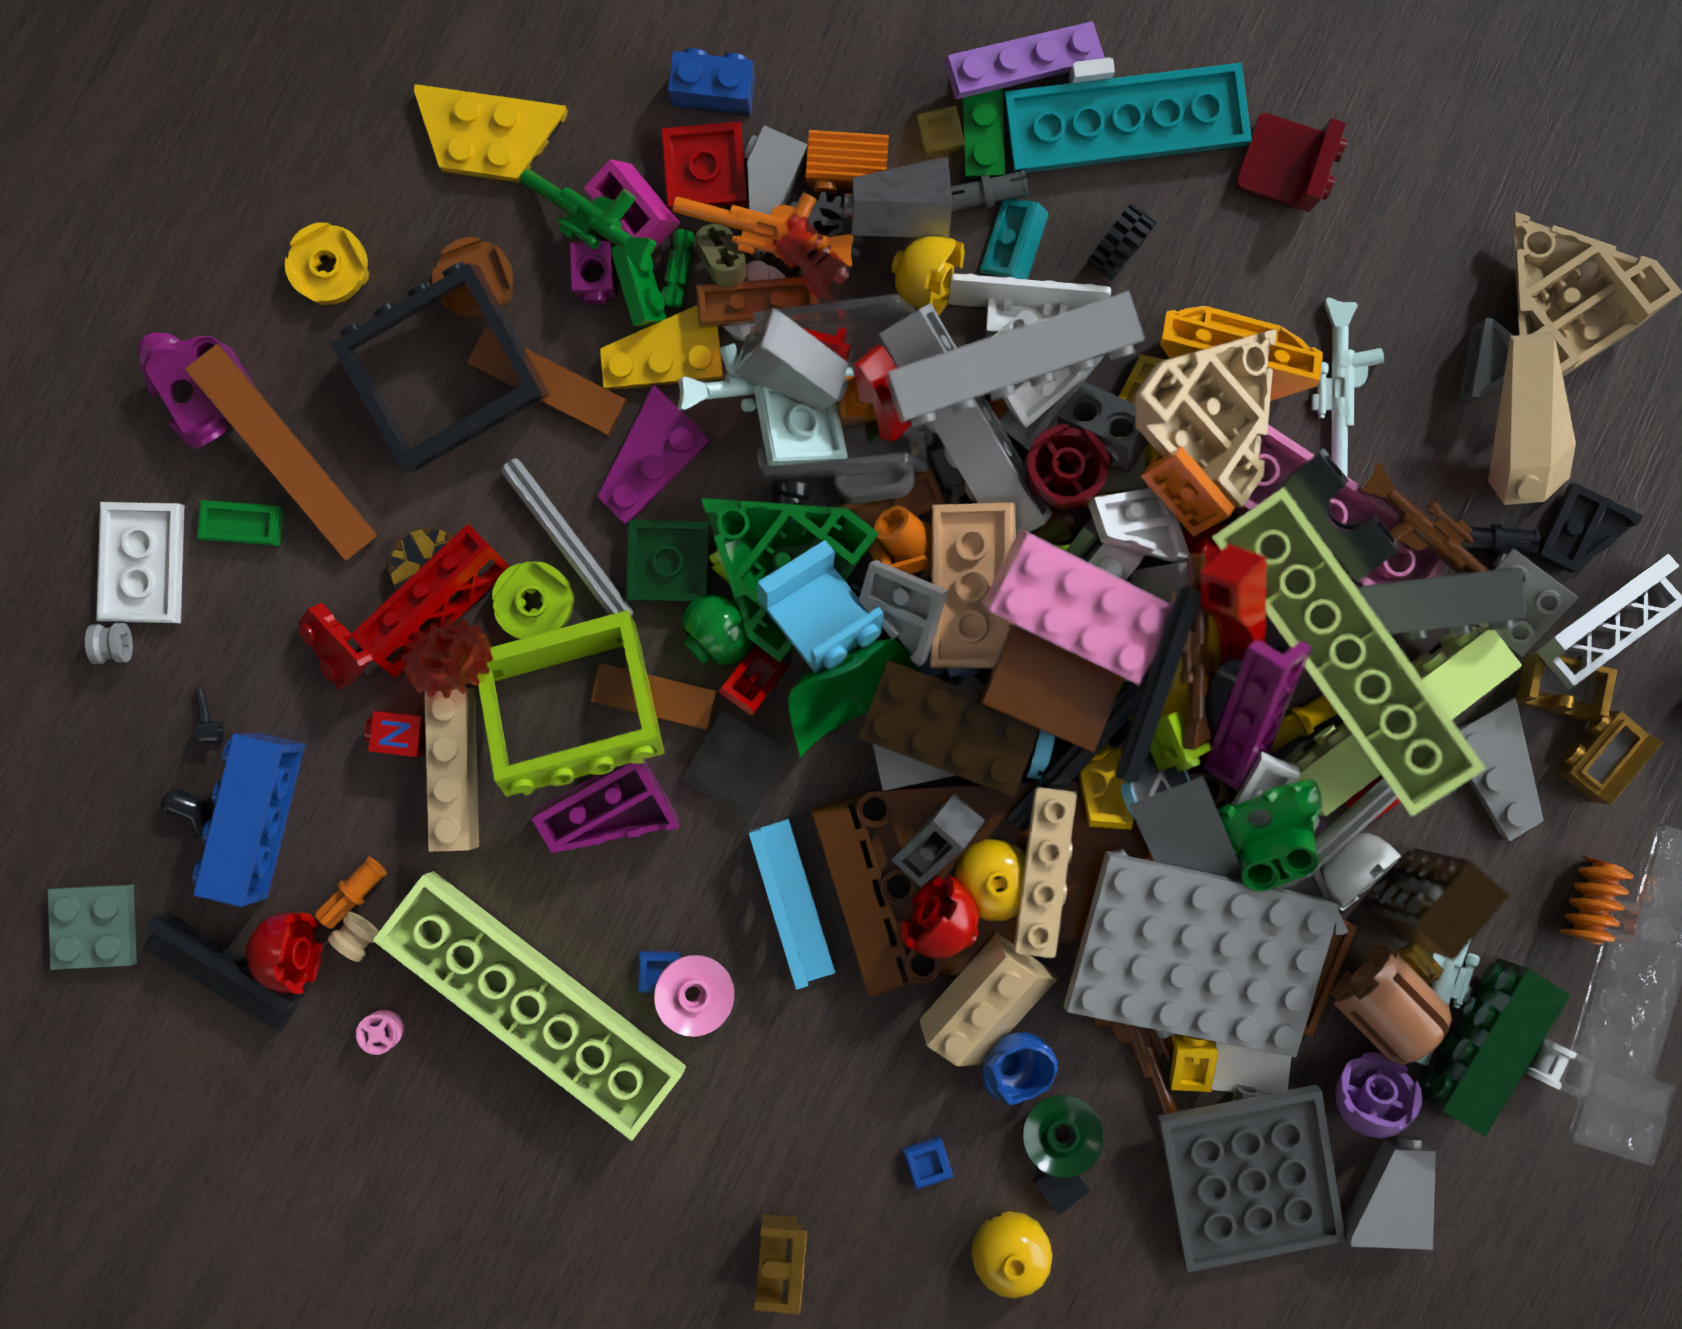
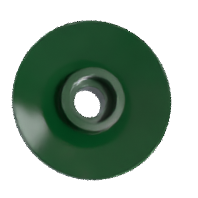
[1023,1094,1104,1178]

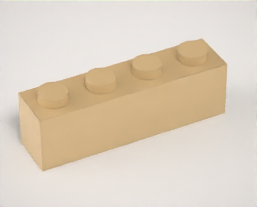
[425,688,479,852]

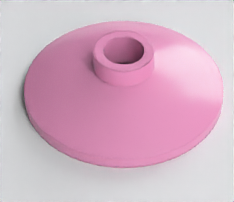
[654,955,734,1037]

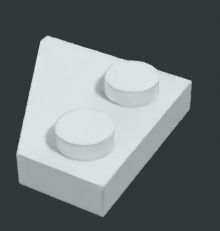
[1088,488,1189,563]

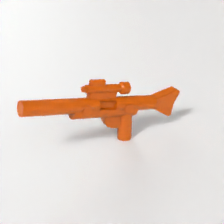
[673,193,854,268]

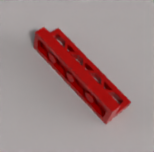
[351,524,511,678]

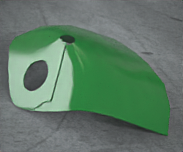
[788,639,921,758]

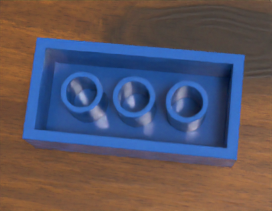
[192,733,306,907]

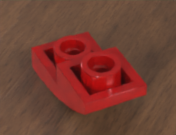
[853,345,912,442]

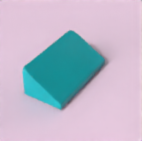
[979,198,1048,280]

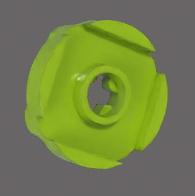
[492,561,575,639]

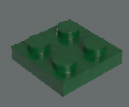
[626,520,710,602]

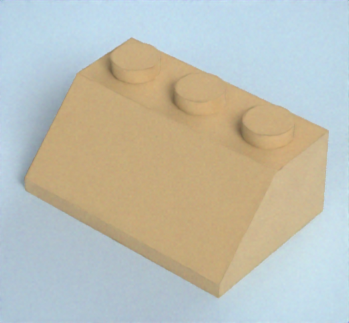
[919,933,1059,1066]

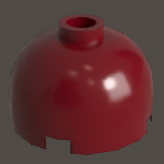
[1026,424,1109,509]

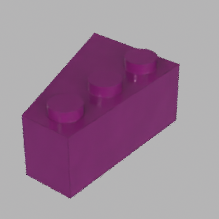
[531,759,679,853]

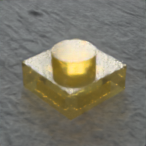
[917,106,965,158]
[1394,943,1444,984]

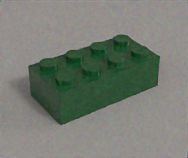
[1419,957,1571,1137]

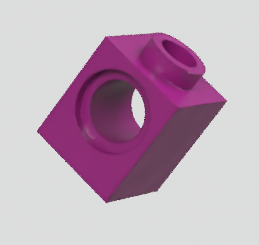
[570,241,617,305]

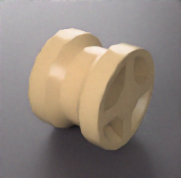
[328,912,379,962]

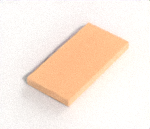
[930,503,1016,669]

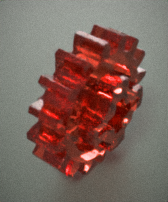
[401,619,493,699]

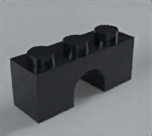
[1279,448,1400,582]

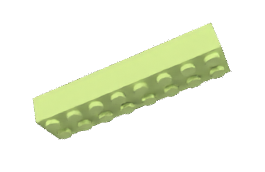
[1212,488,1486,816]
[373,871,686,1141]

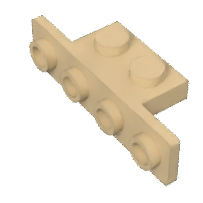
[1014,787,1076,958]

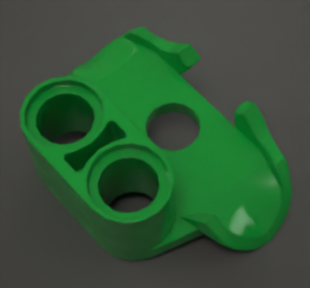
[1217,779,1322,892]

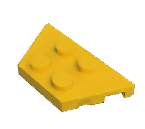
[414,84,568,183]

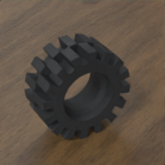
[1087,203,1157,281]

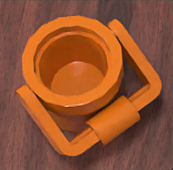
[868,506,932,574]

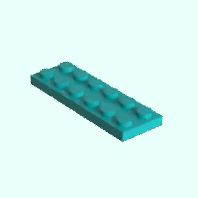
[1004,62,1252,173]

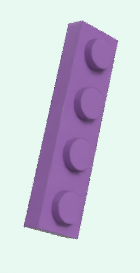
[944,21,1105,99]

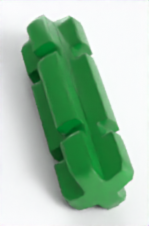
[662,229,695,308]

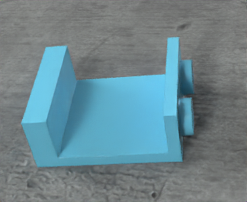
[758,540,884,673]

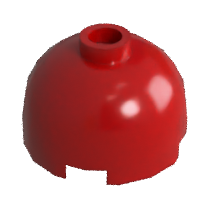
[900,874,979,959]
[244,912,323,994]

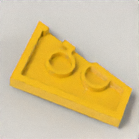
[600,305,723,390]

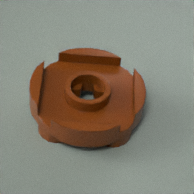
[432,237,514,320]

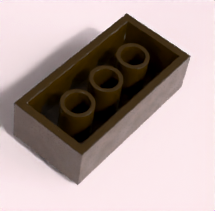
[858,660,1039,797]
[1365,848,1510,961]

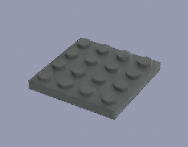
[1158,1085,1346,1273]

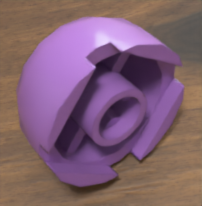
[1335,1052,1422,1138]

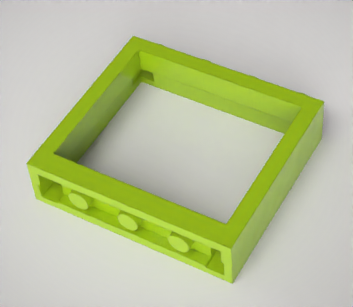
[473,610,665,797]

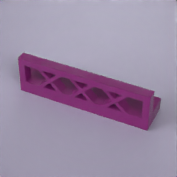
[1203,640,1312,791]

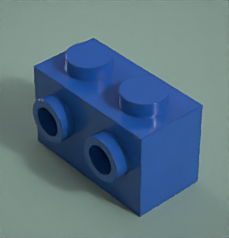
[668,48,755,116]

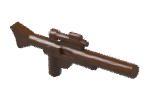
[1359,463,1488,573]
[1180,554,1217,750]
[1092,1017,1178,1115]

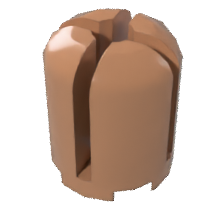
[1330,945,1452,1064]

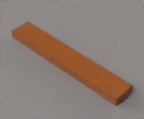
[185,344,378,561]

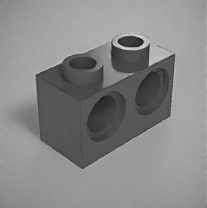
[1057,382,1149,472]

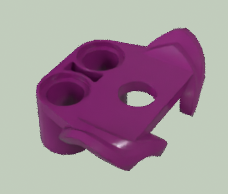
[138,333,255,449]

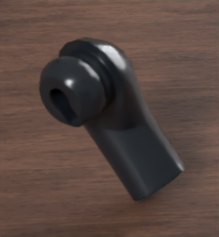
[160,790,210,839]

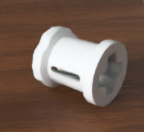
[1525,1038,1577,1090]

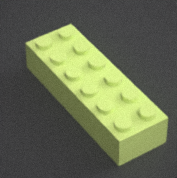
[1284,626,1522,816]

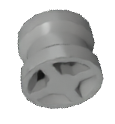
[85,623,133,664]

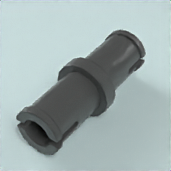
[951,170,1029,213]

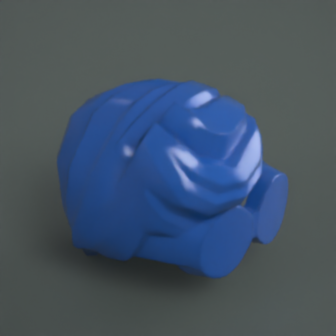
[982,1032,1058,1106]

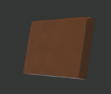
[979,625,1125,752]

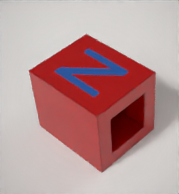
[364,711,426,757]

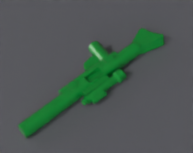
[520,169,657,272]

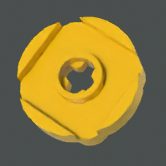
[285,222,369,305]

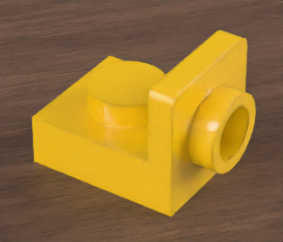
[1169,1034,1218,1092]

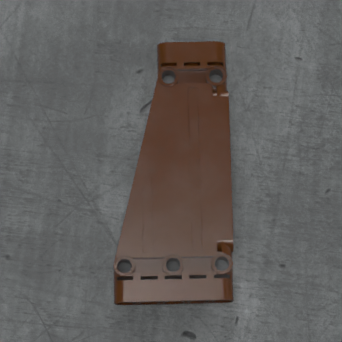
[812,771,1240,997]

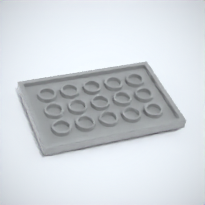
[1063,851,1341,1057]

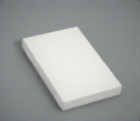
[96,502,184,623]

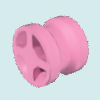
[356,1009,404,1055]

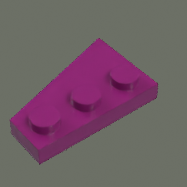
[597,385,711,526]

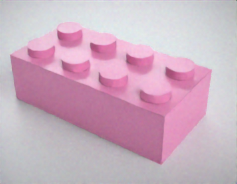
[982,529,1171,684]

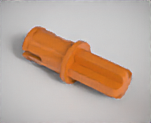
[315,857,387,929]

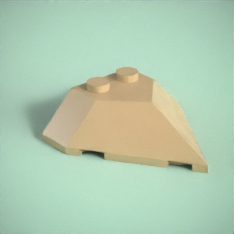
[1513,212,1682,376]
[1136,329,1276,508]

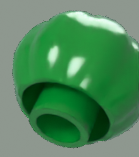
[681,593,753,665]

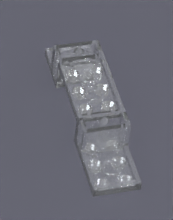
[1561,825,1682,1166]

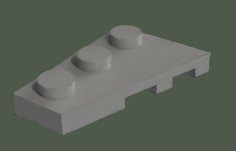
[1458,697,1544,842]

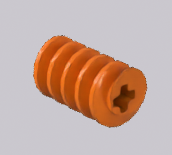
[1560,856,1634,945]

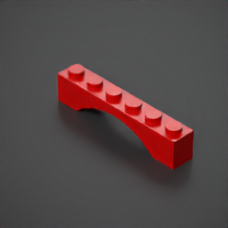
[1200,544,1266,761]

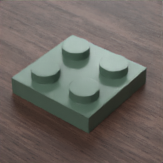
[48,884,137,970]

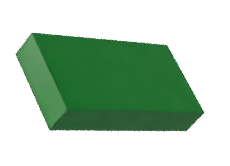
[197,500,284,547]

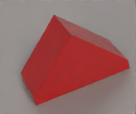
[719,644,790,716]

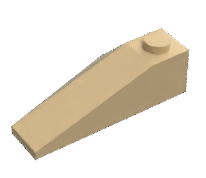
[1488,333,1576,505]

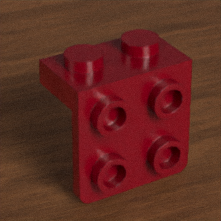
[1236,113,1348,212]

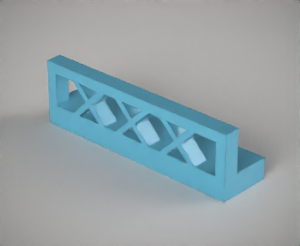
[749,819,835,990]

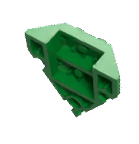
[701,498,879,662]

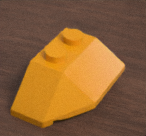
[1160,306,1323,401]

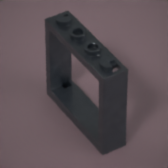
[330,262,550,472]

